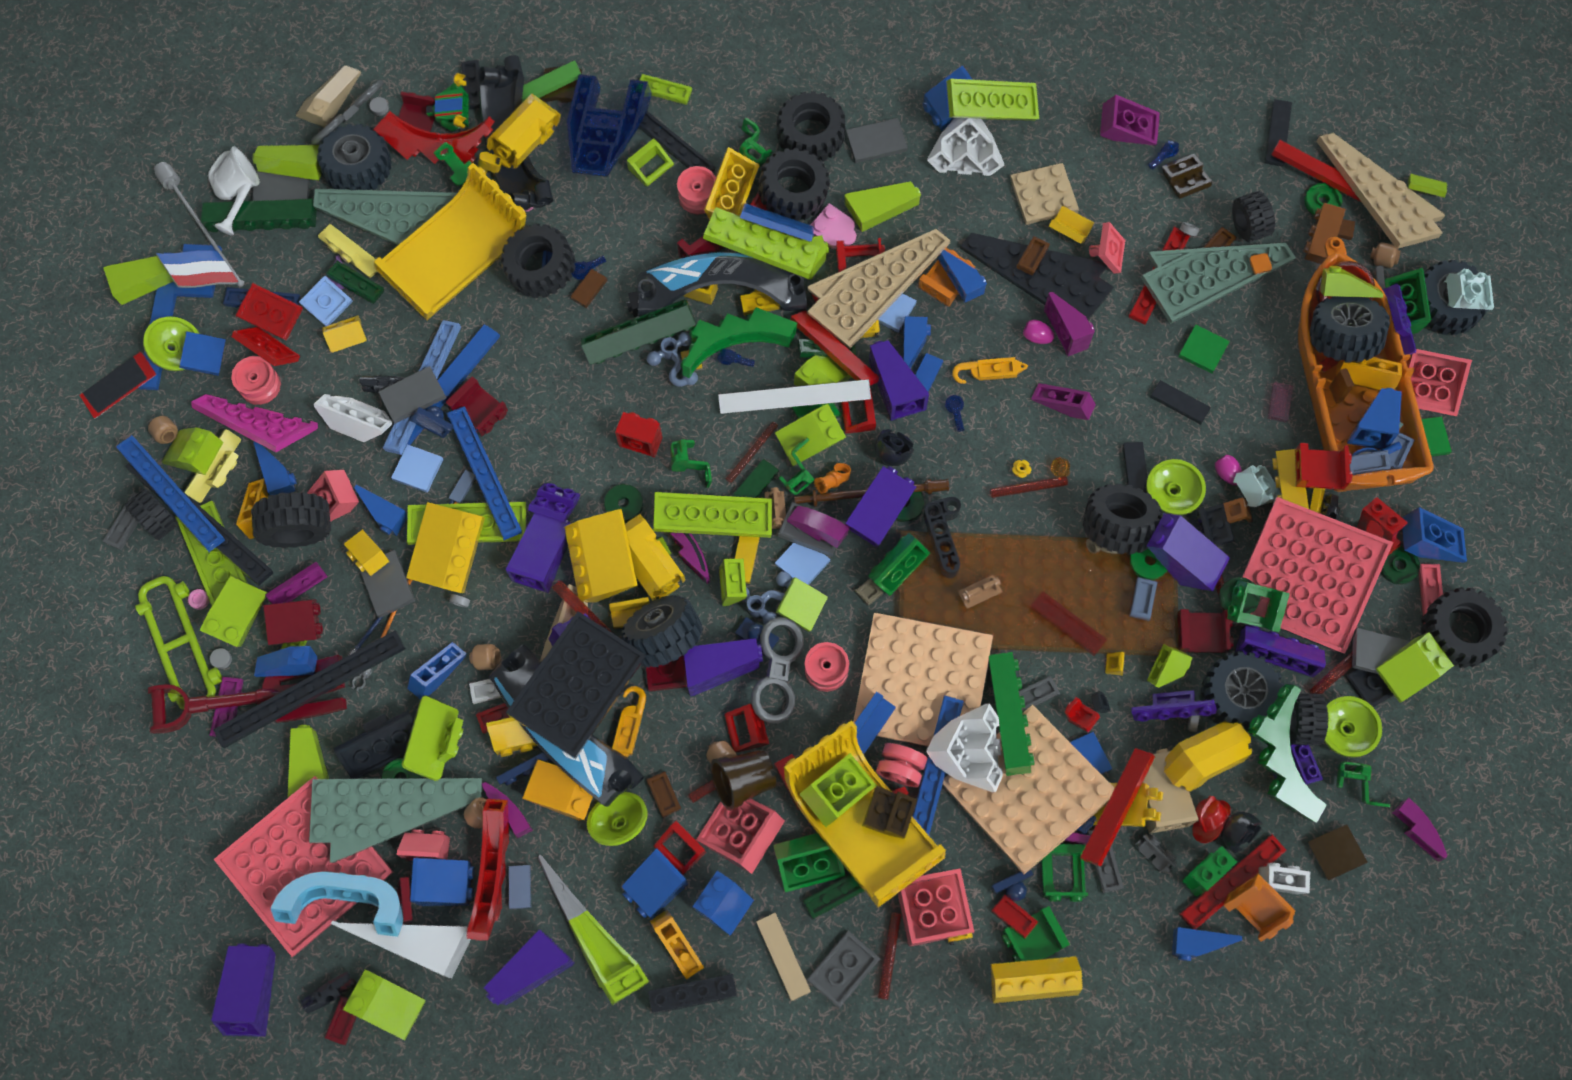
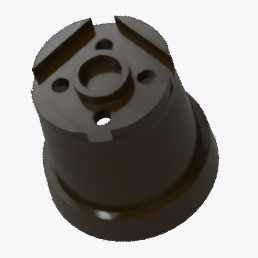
[711,750,776,811]

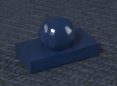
[410,406,453,438]
[735,617,779,652]
[991,869,1034,901]

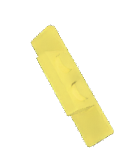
[318,224,377,278]
[184,429,241,503]

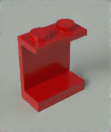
[1295,443,1353,490]

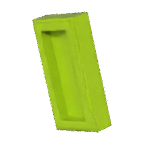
[1408,174,1447,197]

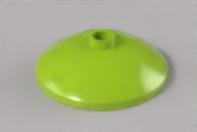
[143,317,200,371]
[1146,459,1206,515]
[1324,696,1382,757]
[587,792,648,846]

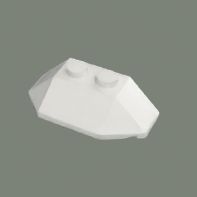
[314,394,392,442]

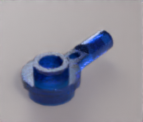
[1148,140,1179,170]
[572,256,606,280]
[717,349,755,367]
[945,395,965,432]

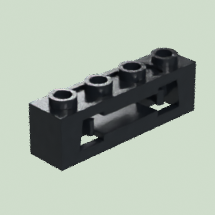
[648,974,738,1014]

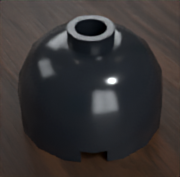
[875,429,914,466]
[1221,811,1263,853]

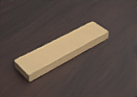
[756,913,811,1001]

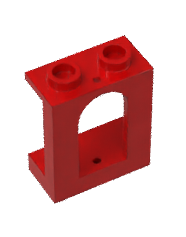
[836,238,885,273]
[1357,497,1408,555]

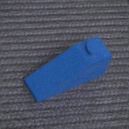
[938,250,987,303]
[903,316,931,369]
[254,441,297,495]
[354,485,408,536]
[407,642,467,700]
[254,646,317,677]
[1172,927,1242,961]

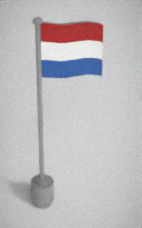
[154,162,244,288]

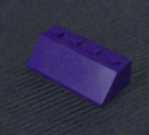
[1235,625,1326,678]

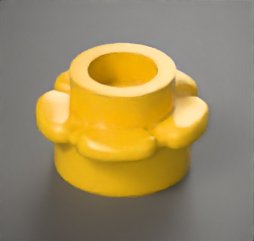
[1012,460,1031,478]

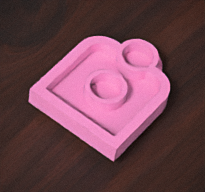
[811,203,856,249]

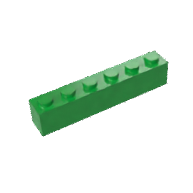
[989,652,1035,776]

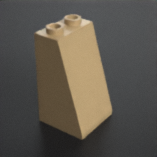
[1143,749,1198,834]

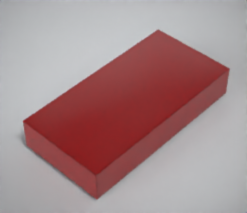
[992,895,1038,939]

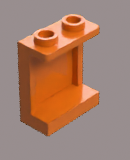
[918,248,975,307]
[1224,874,1296,942]

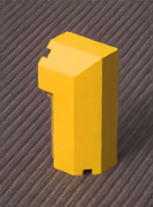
[487,94,561,168]
[625,514,686,601]
[1164,721,1252,791]

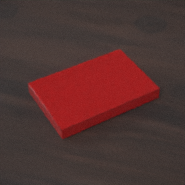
[235,283,303,340]
[231,327,300,366]

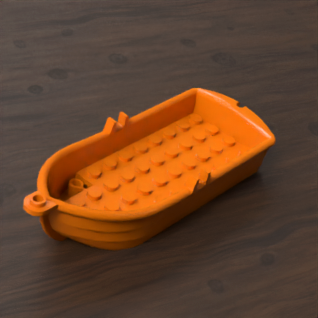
[1298,237,1434,492]

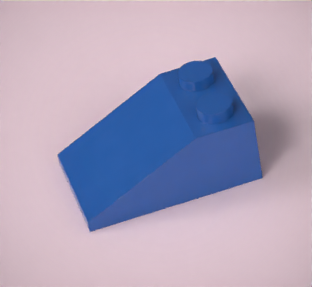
[1402,507,1467,563]

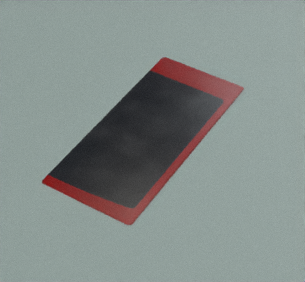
[80,352,156,418]

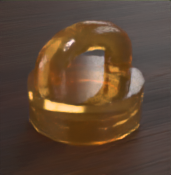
[1051,457,1070,477]

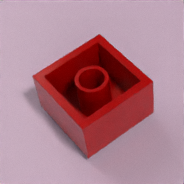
[615,412,663,458]

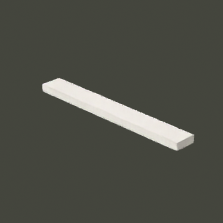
[719,379,871,414]

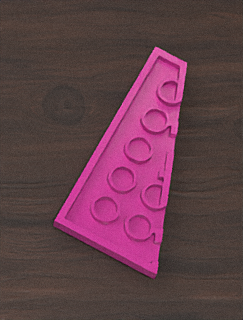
[191,394,318,452]

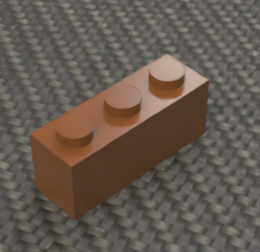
[1303,203,1346,264]

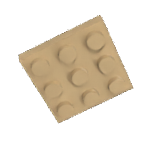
[1010,163,1079,225]

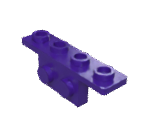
[1383,284,1417,355]
[1131,690,1217,722]

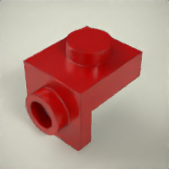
[1065,697,1100,732]

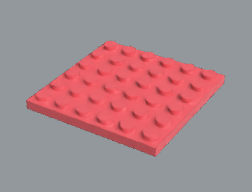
[1242,497,1393,654]
[214,776,394,957]

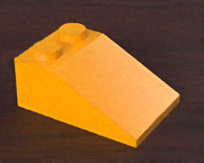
[522,760,593,821]

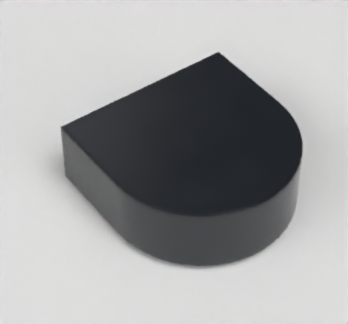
[1091,691,1110,713]

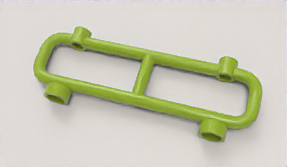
[135,576,222,710]

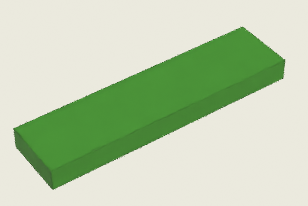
[522,60,582,103]

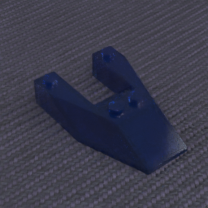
[567,74,652,177]

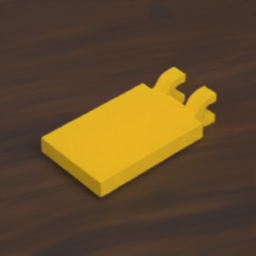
[1093,783,1163,827]

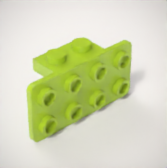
[402,696,464,781]

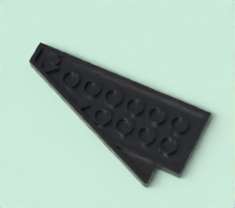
[960,233,1114,321]

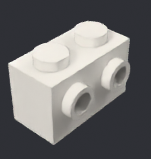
[1259,863,1310,894]

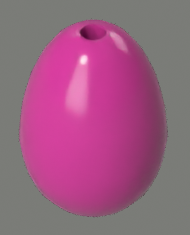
[1023,320,1055,344]
[1215,455,1242,485]

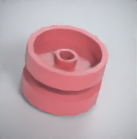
[677,166,716,215]
[231,356,281,405]
[805,642,849,692]
[876,743,928,787]

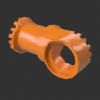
[814,463,851,494]

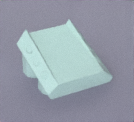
[1445,269,1494,310]
[1233,465,1281,507]

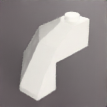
[927,118,1004,176]
[926,703,1003,792]

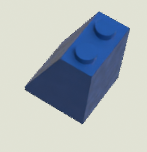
[923,66,973,131]
[1347,388,1402,449]
[621,848,688,920]
[410,858,475,906]
[693,871,754,936]

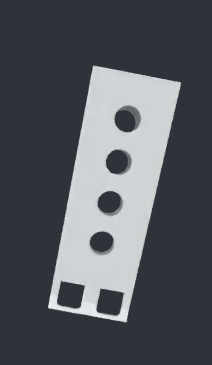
[331,921,471,979]

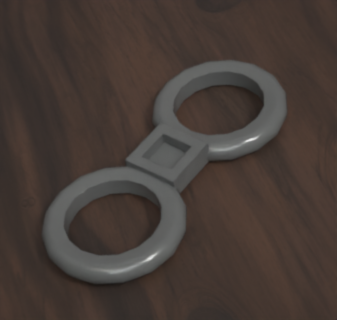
[311,79,384,145]
[751,617,804,724]

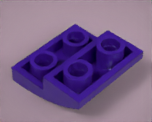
[528,483,580,522]
[1273,744,1323,785]

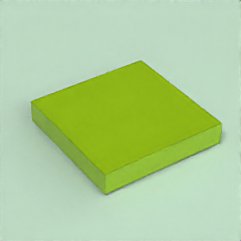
[776,577,828,632]

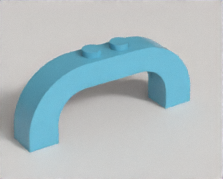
[270,872,403,937]

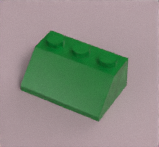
[1385,268,1431,334]
[868,533,930,596]
[773,833,845,893]

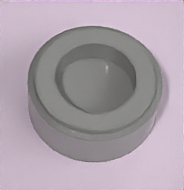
[369,97,389,116]
[1180,222,1199,236]
[449,594,470,608]
[210,648,232,669]
[1188,715,1199,733]

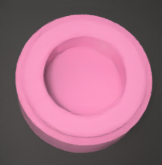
[188,589,210,610]

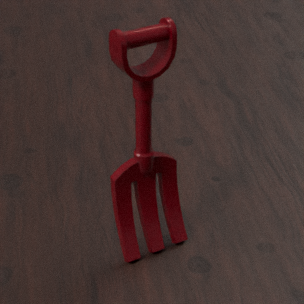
[148,655,347,734]

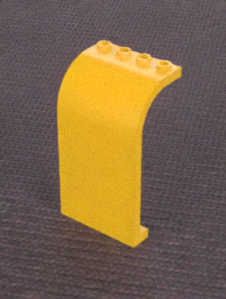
[374,163,526,320]
[784,721,946,907]

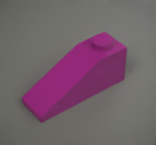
[1031,383,1096,420]

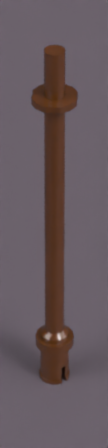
[794,479,949,507]

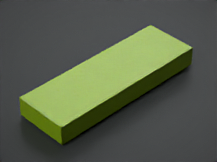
[636,74,692,105]

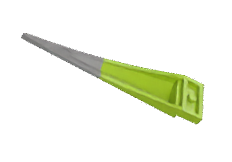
[538,855,649,1005]

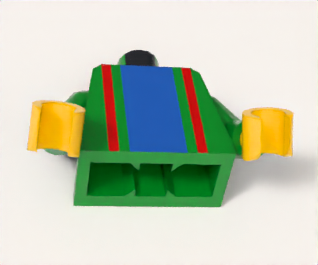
[426,73,469,132]

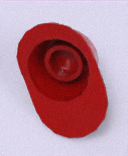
[1192,796,1231,843]

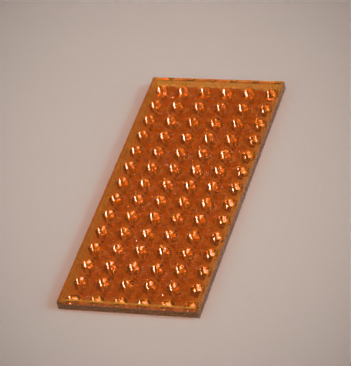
[899,531,1180,656]

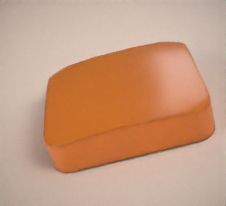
[1249,253,1272,274]

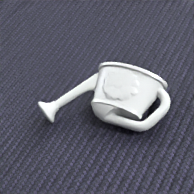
[208,146,260,236]

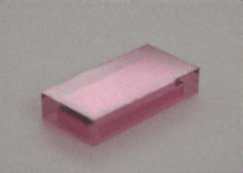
[1267,382,1293,423]

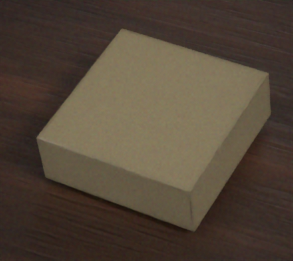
[855,578,883,606]

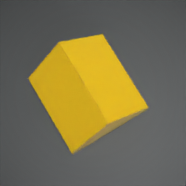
[1105,652,1124,676]

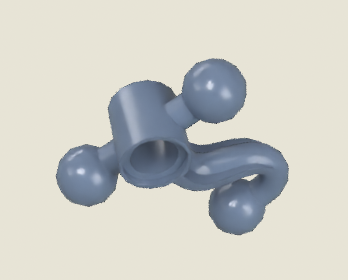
[646,331,698,387]
[742,571,791,625]

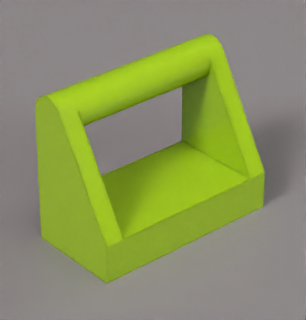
[627,138,674,187]
[719,559,747,606]

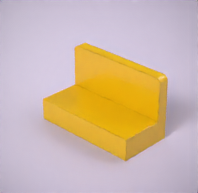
[1049,206,1094,244]
[323,315,366,353]
[609,597,650,629]

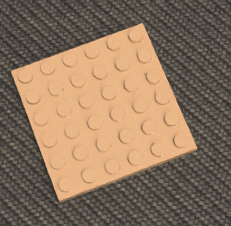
[853,613,993,747]
[942,705,1115,874]

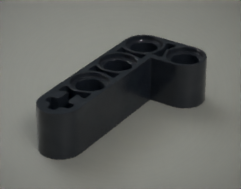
[923,497,961,579]

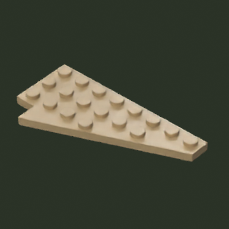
[1316,133,1445,249]
[808,229,950,349]

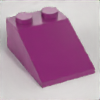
[1100,95,1160,145]
[1044,292,1095,356]

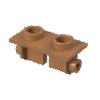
[765,487,786,529]
[958,575,1002,609]

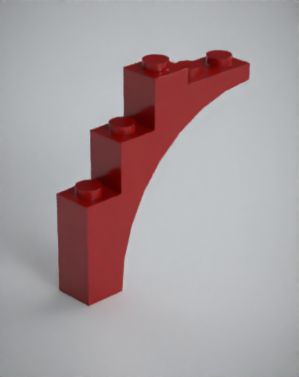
[373,111,495,164]
[466,799,509,941]

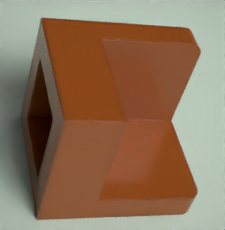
[1223,498,1253,523]

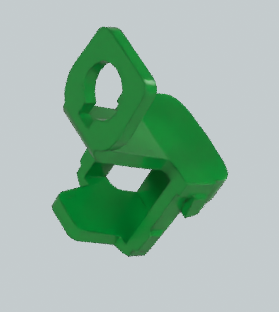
[739,118,772,167]
[433,142,472,187]
[778,437,815,495]
[670,439,712,488]
[1336,762,1391,808]

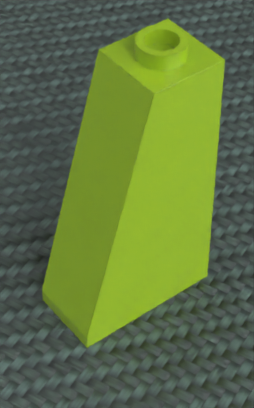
[252,145,322,180]
[844,181,921,232]
[104,253,174,305]
[288,725,329,798]

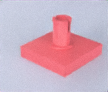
[1089,222,1125,274]

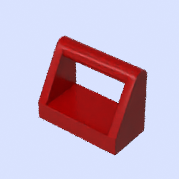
[841,388,876,434]
[724,704,769,753]
[654,821,706,876]

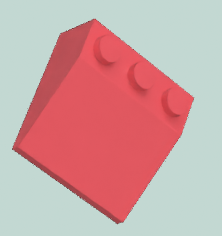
[1406,349,1472,416]
[696,799,785,874]
[898,869,974,947]

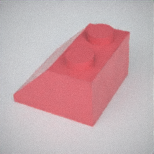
[307,470,359,521]
[397,830,450,861]

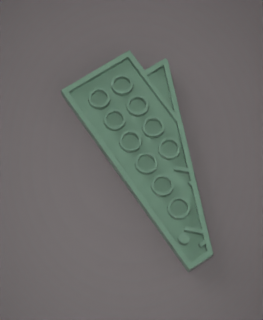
[313,189,457,245]
[1141,243,1296,324]
[309,778,482,863]

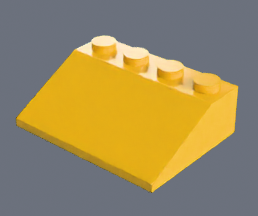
[406,502,485,593]
[564,509,637,602]

